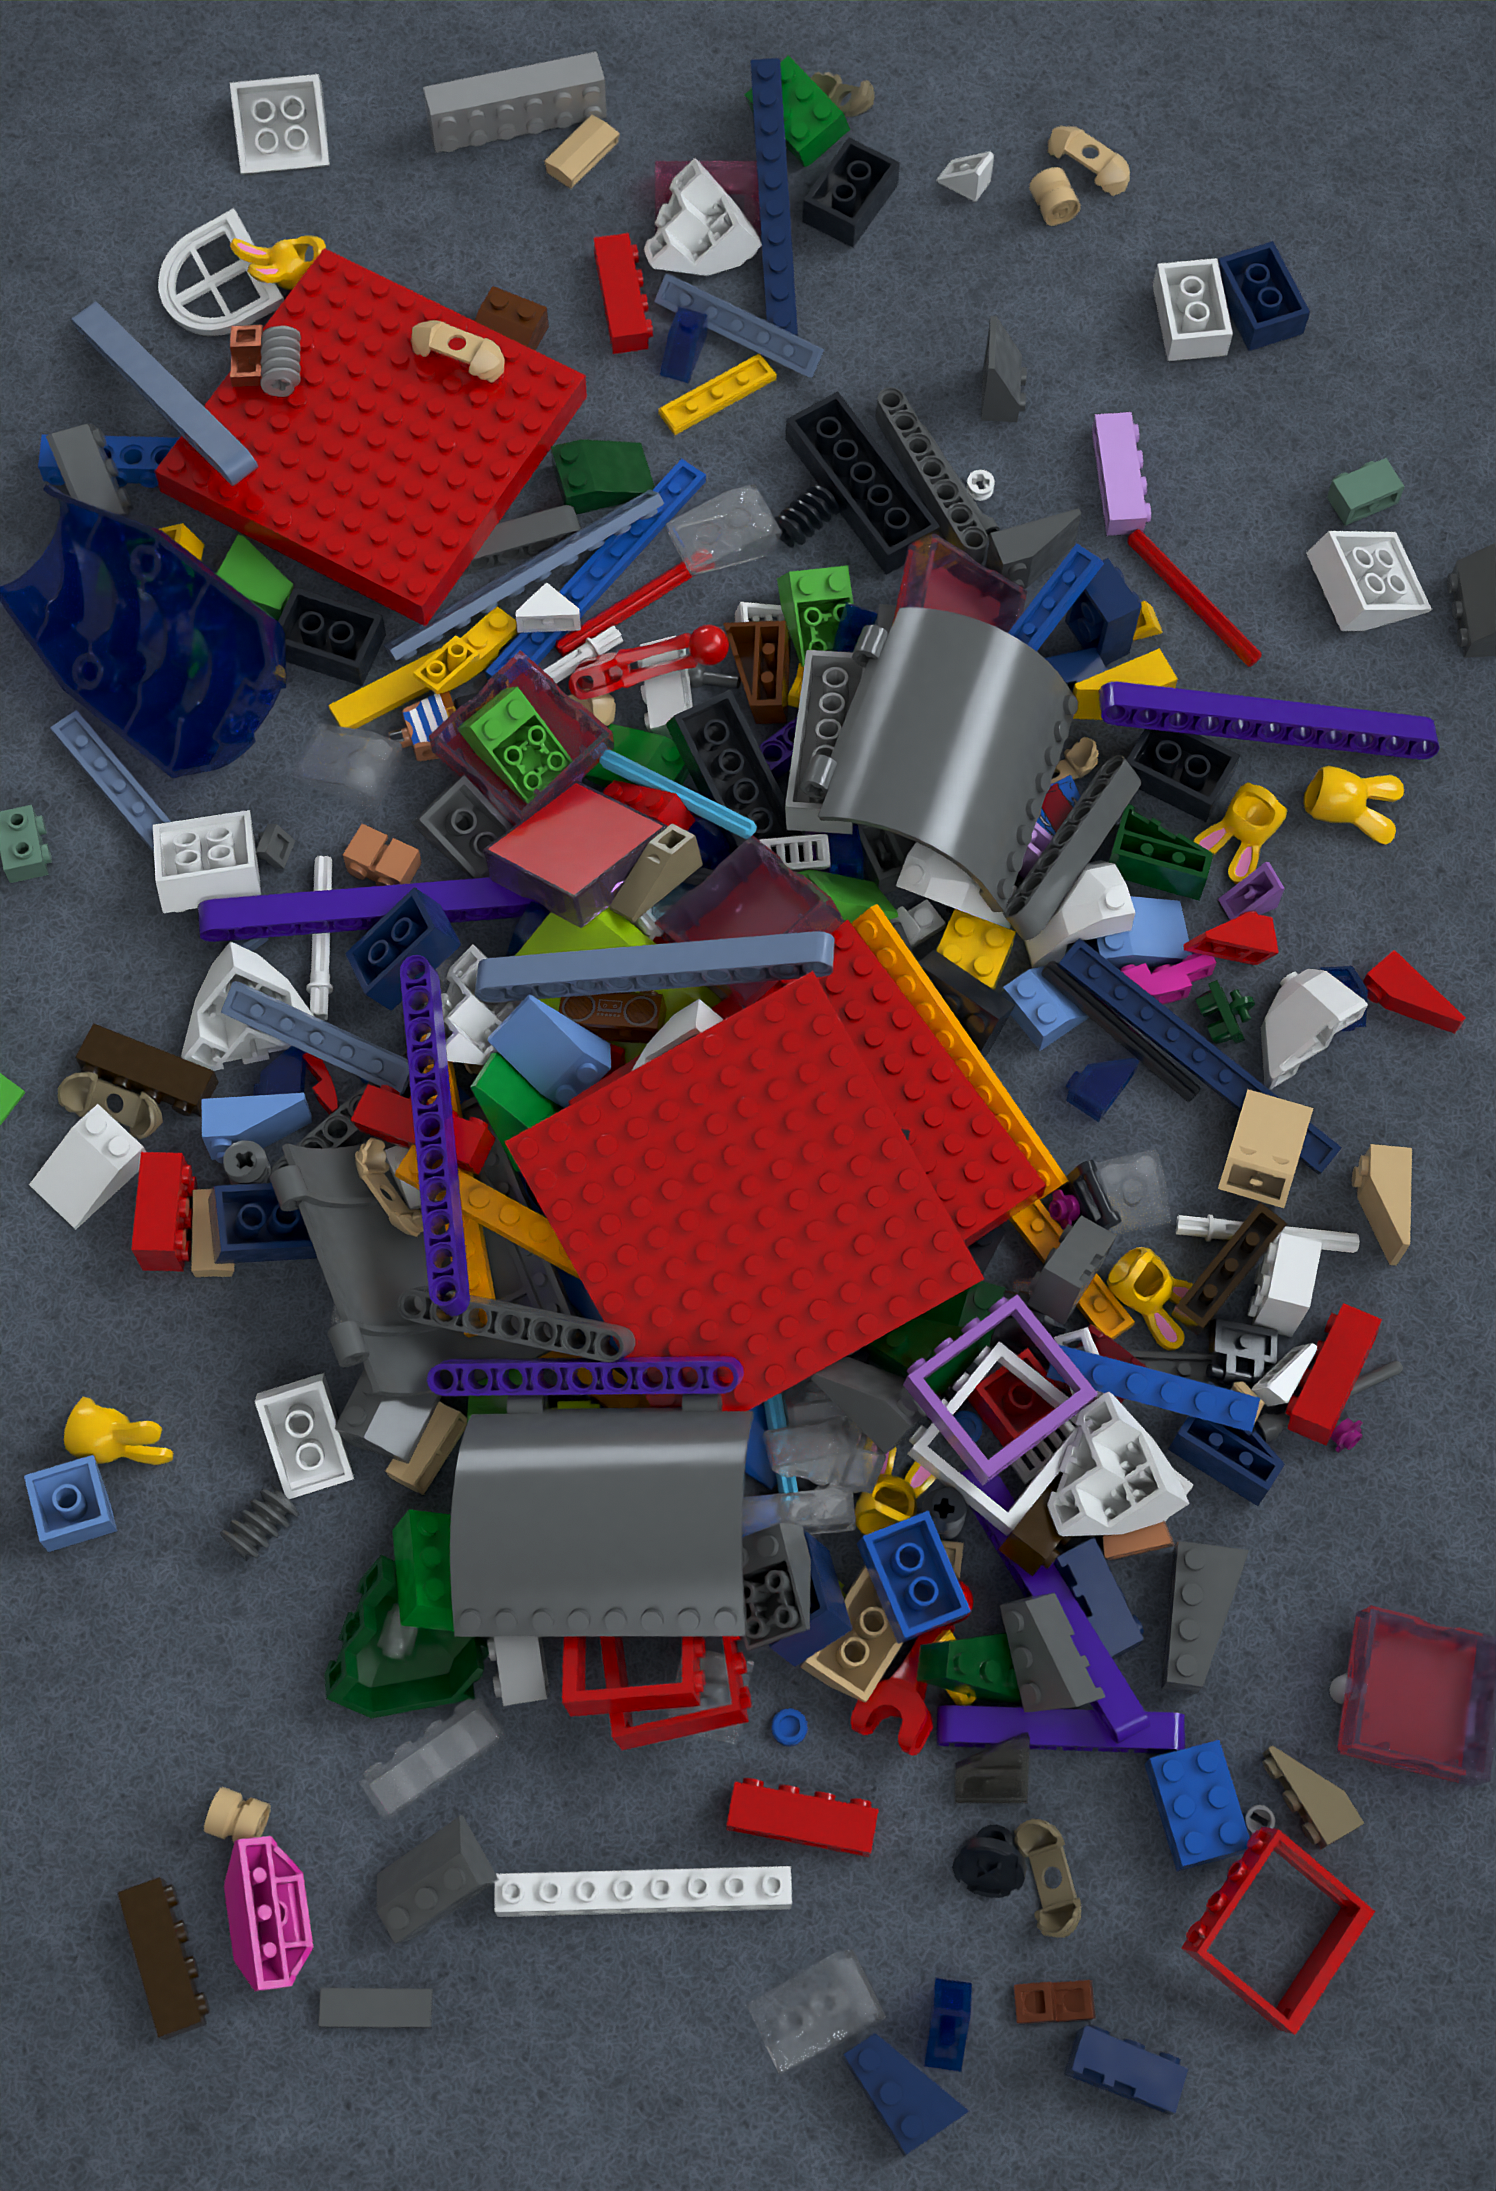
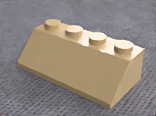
[801,1565,903,1703]

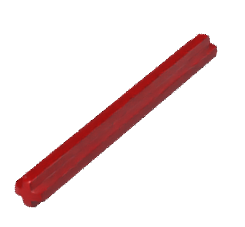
[1127,529,1262,667]
[555,548,713,657]

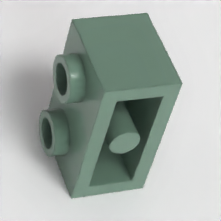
[1327,458,1405,526]
[0,805,52,883]

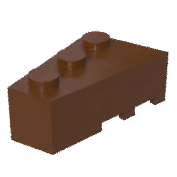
[723,620,791,724]

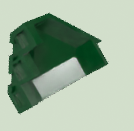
[325,1555,489,1719]

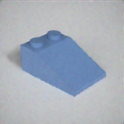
[1089,896,1192,970]
[488,994,611,1108]
[202,1093,312,1163]

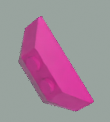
[224,1836,313,1992]

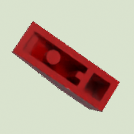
[1183,911,1279,965]
[1361,950,1466,1034]

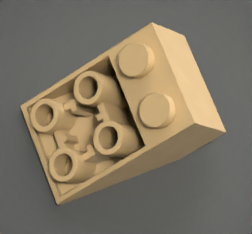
[1218,1089,1313,1208]

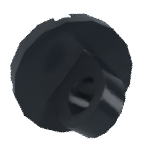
[952,1825,1027,1898]

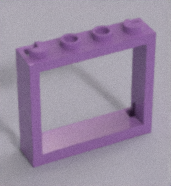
[903,1294,1098,1485]

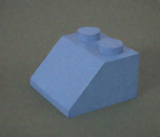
[1001,966,1090,1051]
[24,1455,117,1552]

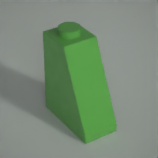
[211,534,294,623]

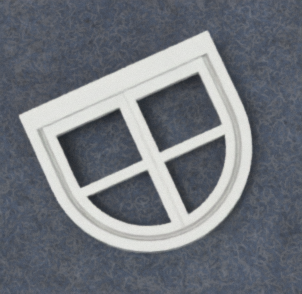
[158,208,284,336]

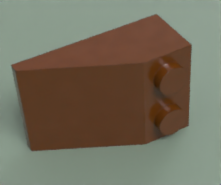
[475,286,549,351]

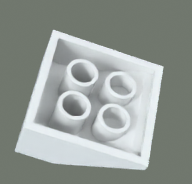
[230,74,330,174]
[1307,531,1432,631]
[153,810,261,913]

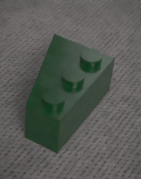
[1109,803,1214,901]
[861,1317,981,1398]
[917,1633,1022,1703]

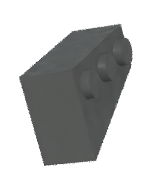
[1028,1216,1117,1325]
[1000,1593,1105,1713]

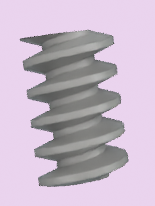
[261,326,301,397]

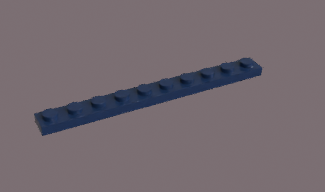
[750,58,798,336]
[1057,938,1342,1175]

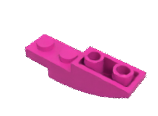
[1099,953,1216,1007]

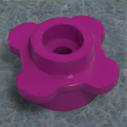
[1048,1189,1080,1229]
[1330,1418,1363,1453]

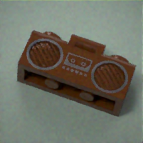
[558,990,667,1044]

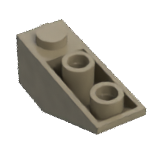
[610,823,703,922]
[1263,1746,1364,1850]

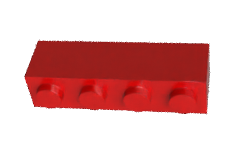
[593,233,653,354]
[351,1084,496,1175]
[1285,1303,1382,1446]
[726,1778,878,1857]

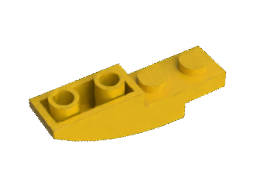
[413,606,518,694]

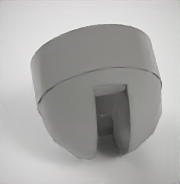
[1330,1673,1358,1704]
[1245,1805,1275,1833]

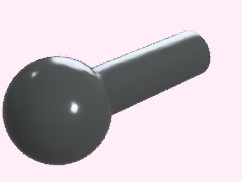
[688,664,741,689]

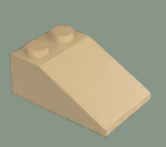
[1352,1144,1412,1265]

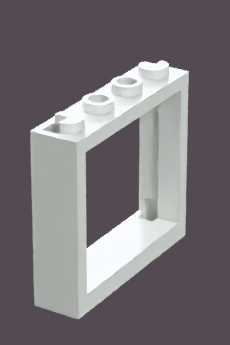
[908,1341,1080,1536]

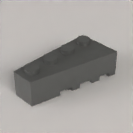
[1161,1541,1249,1694]

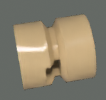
[1029,167,1081,226]
[204,1787,271,1843]

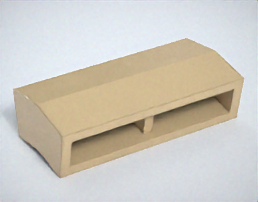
[544,115,620,189]
[191,1189,234,1277]
[385,1402,467,1495]

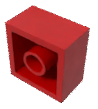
[967,1348,1061,1447]

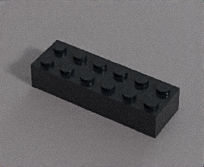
[785,391,940,575]
[665,689,815,882]

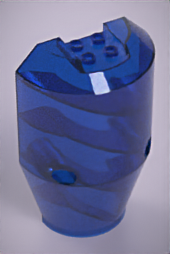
[0,484,287,778]

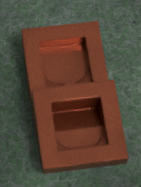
[230,325,263,387]
[1014,1980,1096,2024]

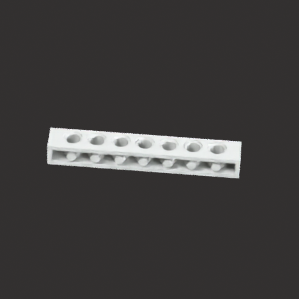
[495,1866,792,1917]

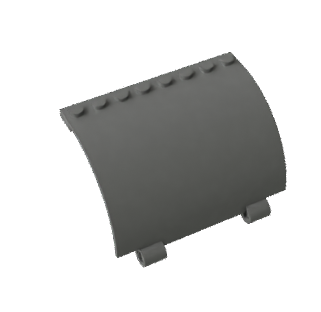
[800,608,1078,912]
[269,1096,583,1396]
[450,1393,754,1637]

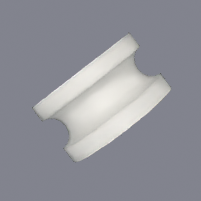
[966,470,995,501]

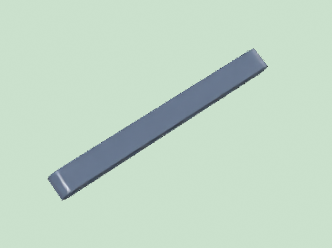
[71,301,258,486]
[475,931,835,1002]

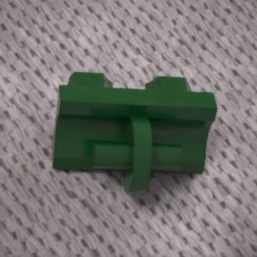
[1195,980,1255,1044]

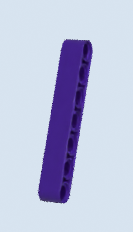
[937,1705,1185,1754]

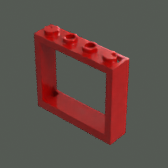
[562,1636,706,1717]
[600,1636,752,1750]
[1181,1826,1375,2035]

